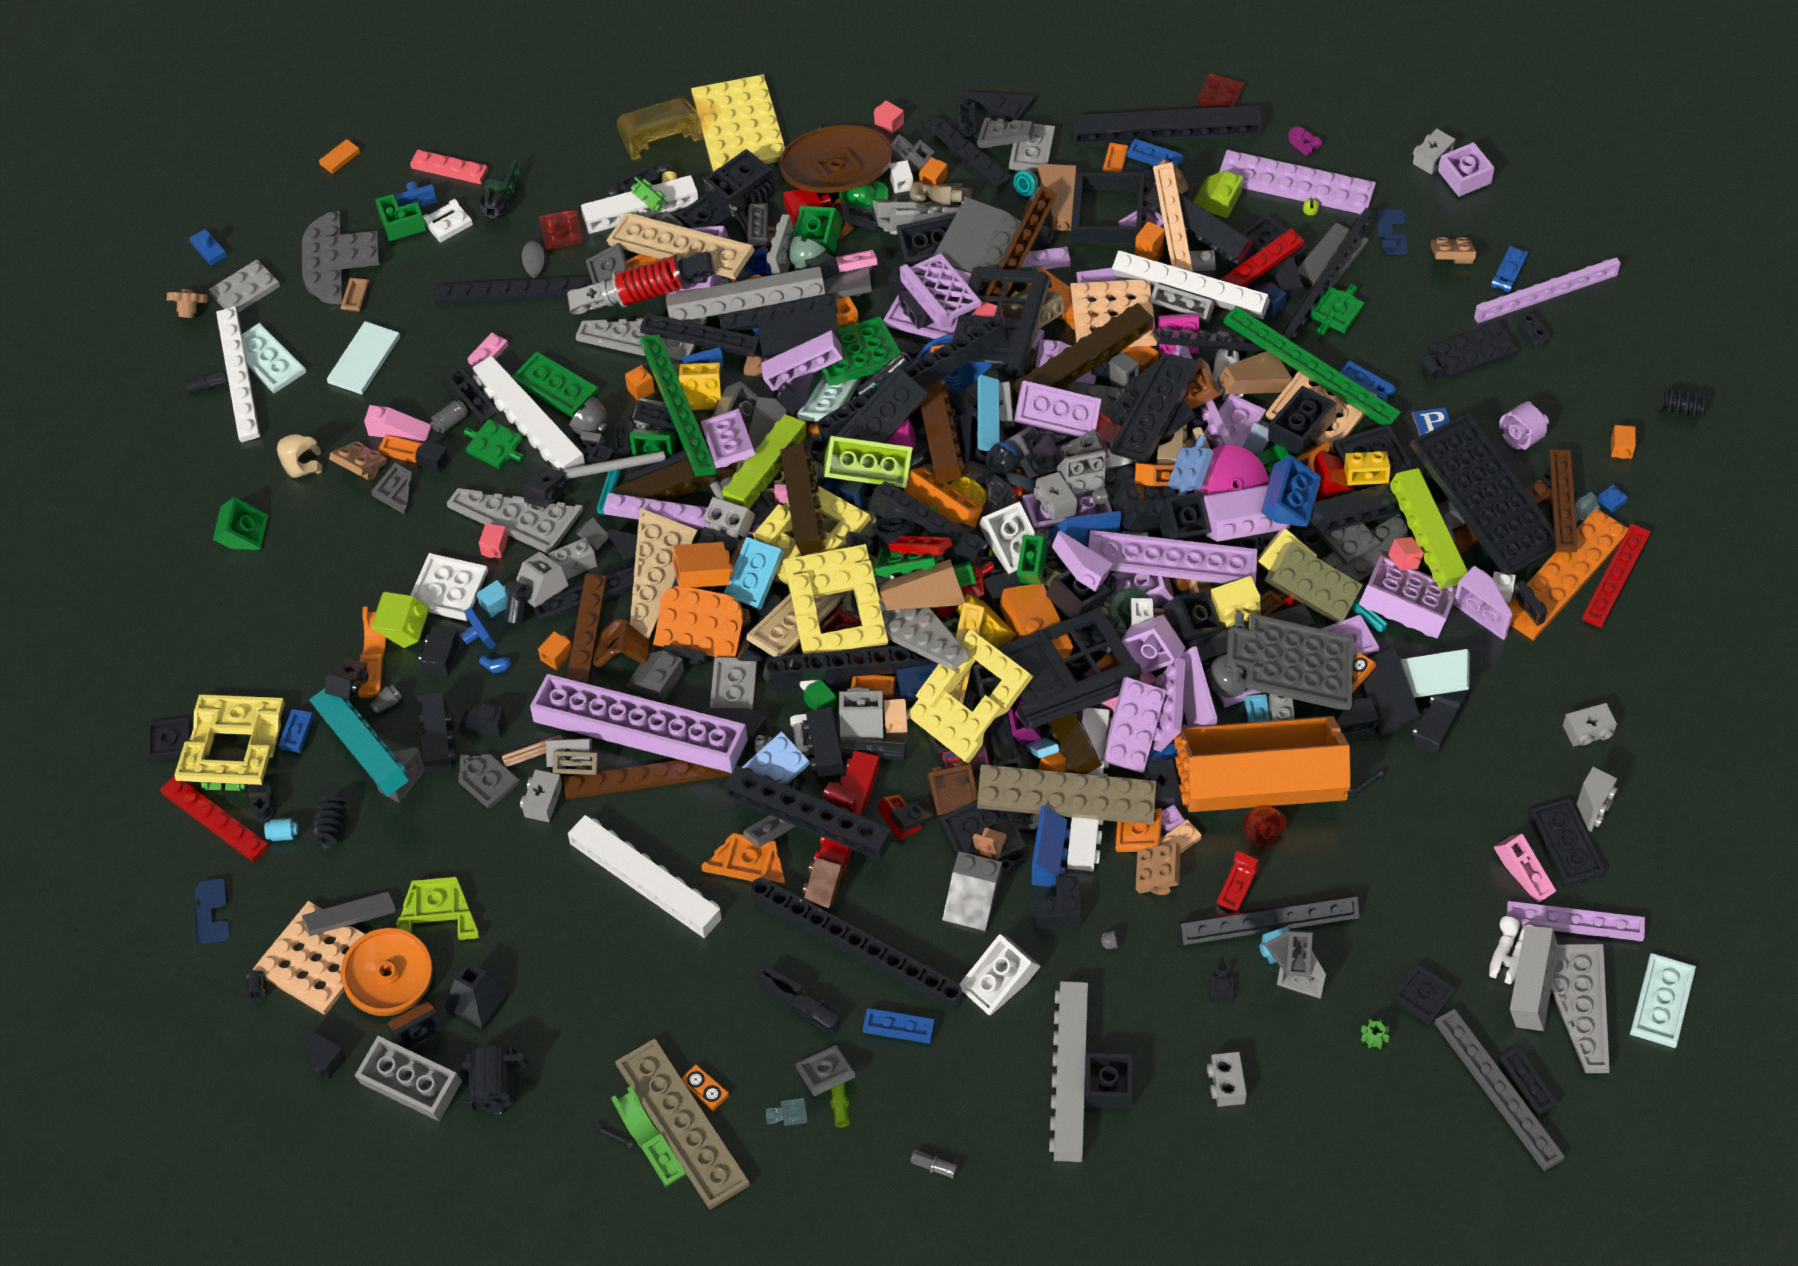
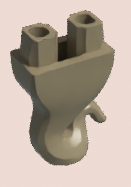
[910,182,971,205]

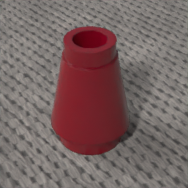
[822,782,857,809]

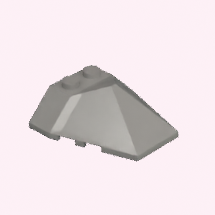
[873,200,960,234]

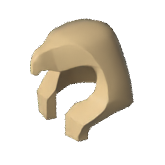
[277,434,322,478]

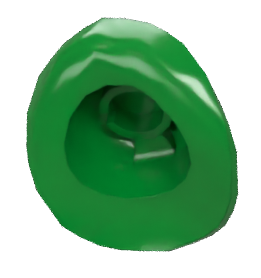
[839,181,888,213]

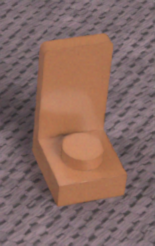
[973,828,1007,861]

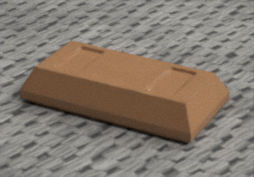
[340,278,369,312]

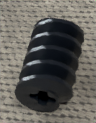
[1660,387,1706,419]
[311,795,346,845]

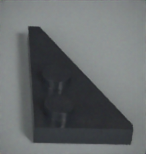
[961,91,1035,122]

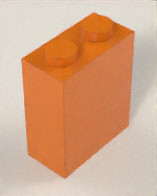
[672,542,733,588]

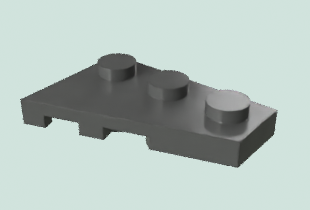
[977,118,1035,149]

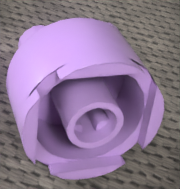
[1499,401,1549,450]

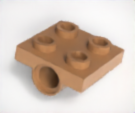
[1431,237,1476,264]
[329,441,387,481]
[1136,842,1181,895]

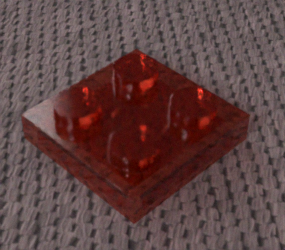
[1197,73,1244,108]
[539,210,583,250]

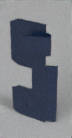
[1377,208,1408,255]
[193,878,230,945]

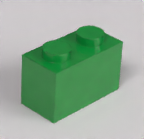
[1017,535,1048,585]

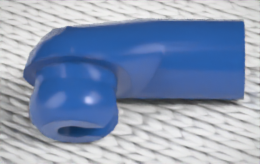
[479,655,512,673]

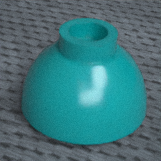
[1014,170,1039,197]

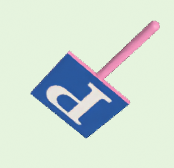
[1412,407,1450,436]

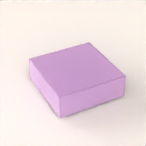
[1162,805,1185,834]

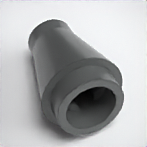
[369,684,402,714]

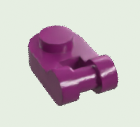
[1288,127,1322,155]

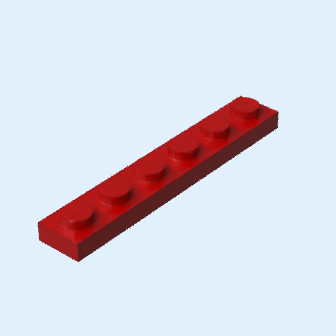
[1213,228,1304,310]
[1582,523,1651,628]
[160,775,269,863]

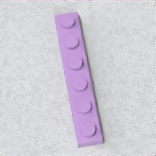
[1506,901,1645,941]

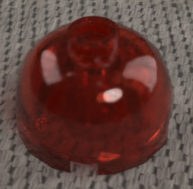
[1242,805,1287,850]

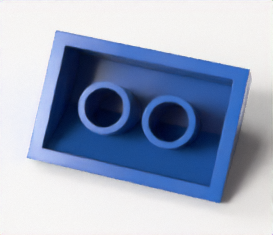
[1261,455,1321,527]
[1048,511,1121,555]
[1032,806,1071,888]

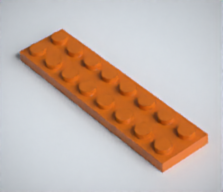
[1507,508,1628,641]

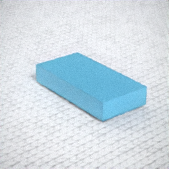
[1026,737,1059,758]

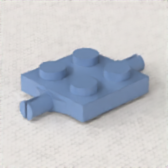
[1167,435,1214,496]

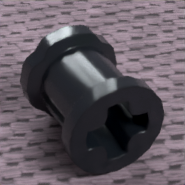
[1420,354,1445,381]
[245,970,266,1000]

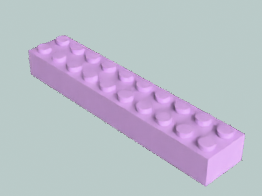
[530,674,748,773]

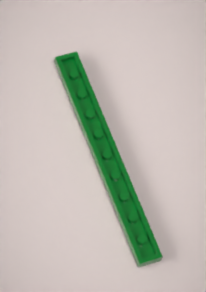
[1223,306,1401,426]
[640,334,716,476]

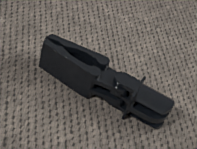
[758,966,840,1034]

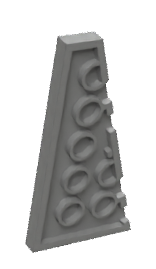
[576,317,707,364]
[447,488,583,554]
[882,608,969,671]
[1551,944,1609,1073]

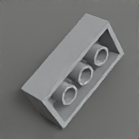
[1510,925,1559,1031]
[355,1036,462,1121]

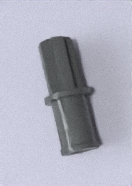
[910,1150,958,1179]

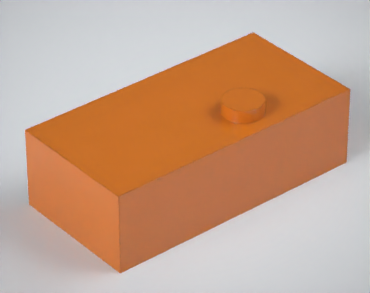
[999,583,1073,659]

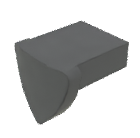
[576,517,608,551]

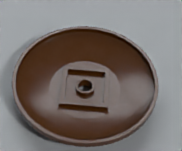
[779,125,893,193]

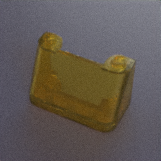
[617,97,703,160]

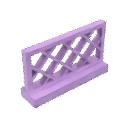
[900,253,981,329]

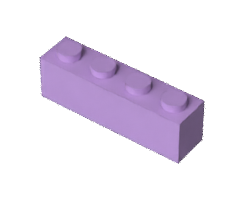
[761,330,843,391]

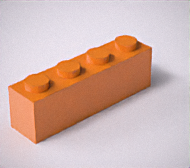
[903,467,983,531]

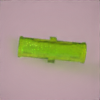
[830,1082,850,1128]

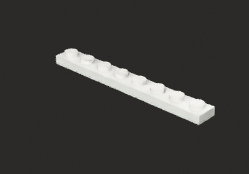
[216,306,260,442]

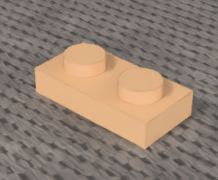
[1161,820,1202,854]

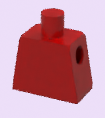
[783,189,831,226]

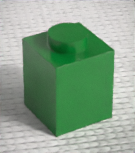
[803,680,837,710]

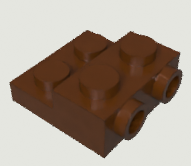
[927,762,978,816]

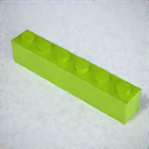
[722,414,806,509]
[1390,468,1468,590]

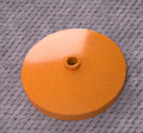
[341,928,433,1016]

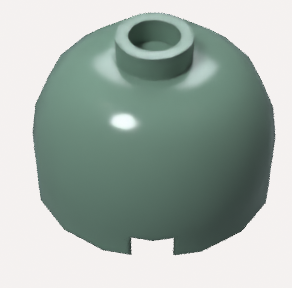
[788,237,828,271]

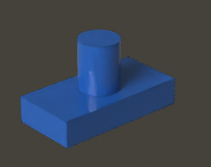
[395,181,437,207]
[189,229,227,266]
[460,607,497,650]

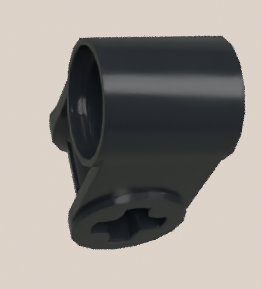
[248,780,274,823]

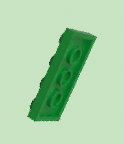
[512,352,599,418]

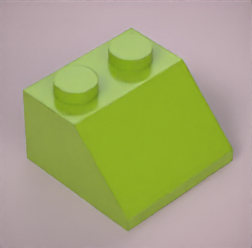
[1193,171,1243,218]
[371,592,430,648]

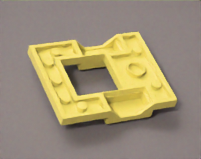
[753,486,871,584]
[783,544,888,654]
[907,629,1033,764]
[175,695,284,785]

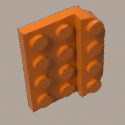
[653,586,745,658]

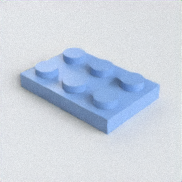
[742,731,810,796]

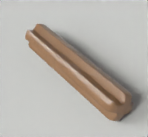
[502,735,563,767]

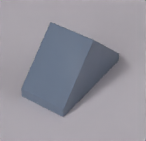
[1243,420,1272,457]

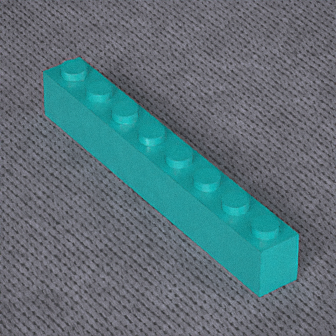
[309,688,409,797]

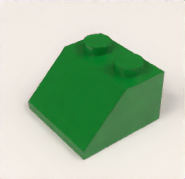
[791,206,843,253]
[630,428,677,457]
[213,497,268,550]

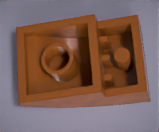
[1183,358,1220,409]

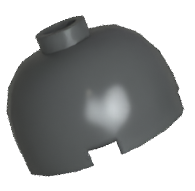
[569,396,608,435]
[1208,654,1247,697]

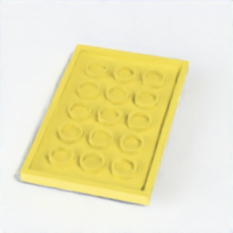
[691,74,785,172]

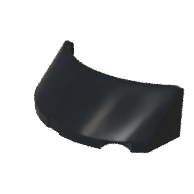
[970,474,1013,549]

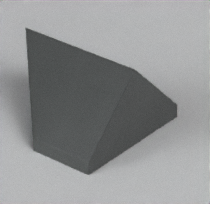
[1264,930,1313,977]

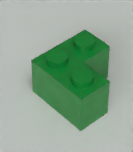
[375,194,426,241]

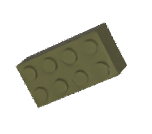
[1264,543,1362,622]

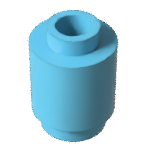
[265,818,298,841]

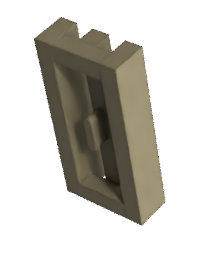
[553,751,598,775]

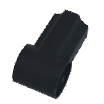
[504,580,532,624]

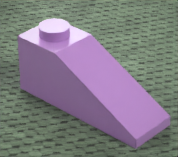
[1052,530,1113,591]

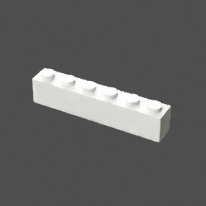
[581,175,698,234]

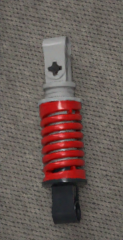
[567,252,715,314]

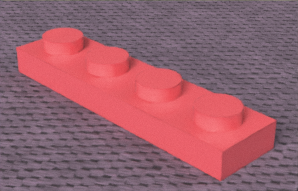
[410,150,488,184]

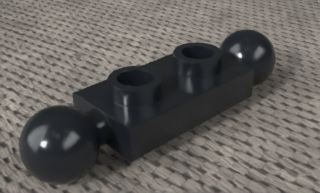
[606,162,671,197]

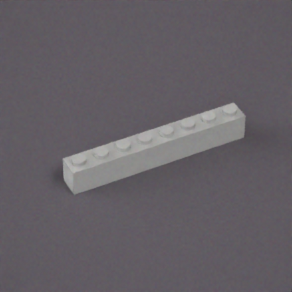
[666,267,825,321]
[1049,981,1088,1162]

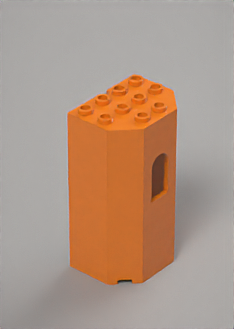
[1174,716,1350,812]

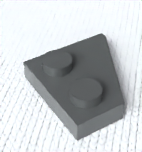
[371,463,412,514]

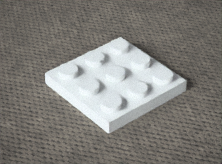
[410,553,488,621]

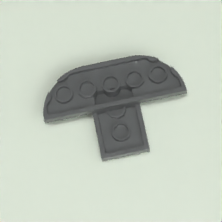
[302,211,380,304]
[1309,514,1408,584]

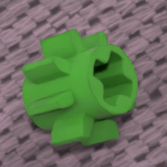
[1361,1019,1389,1049]

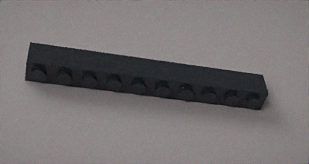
[1071,105,1262,145]

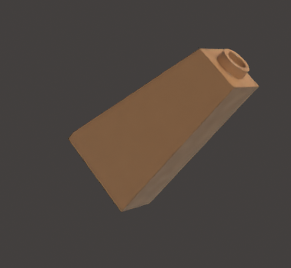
[1038,164,1076,231]
[1217,351,1292,394]
[878,559,965,611]

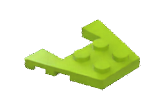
[396,877,479,940]

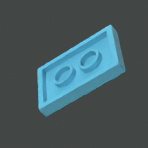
[723,537,785,609]

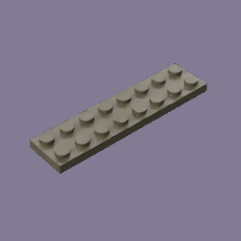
[977,765,1156,825]
[615,1038,750,1210]

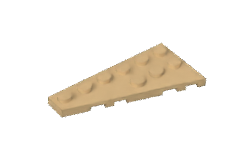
[630,508,697,639]

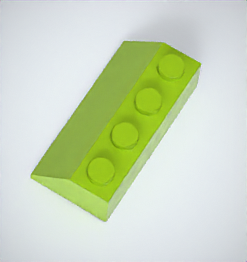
[822,435,912,488]

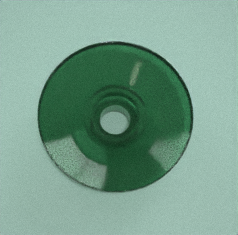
[1110,588,1149,629]

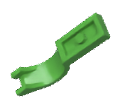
[611,1086,686,1187]

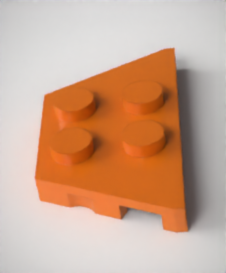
[702,833,785,887]

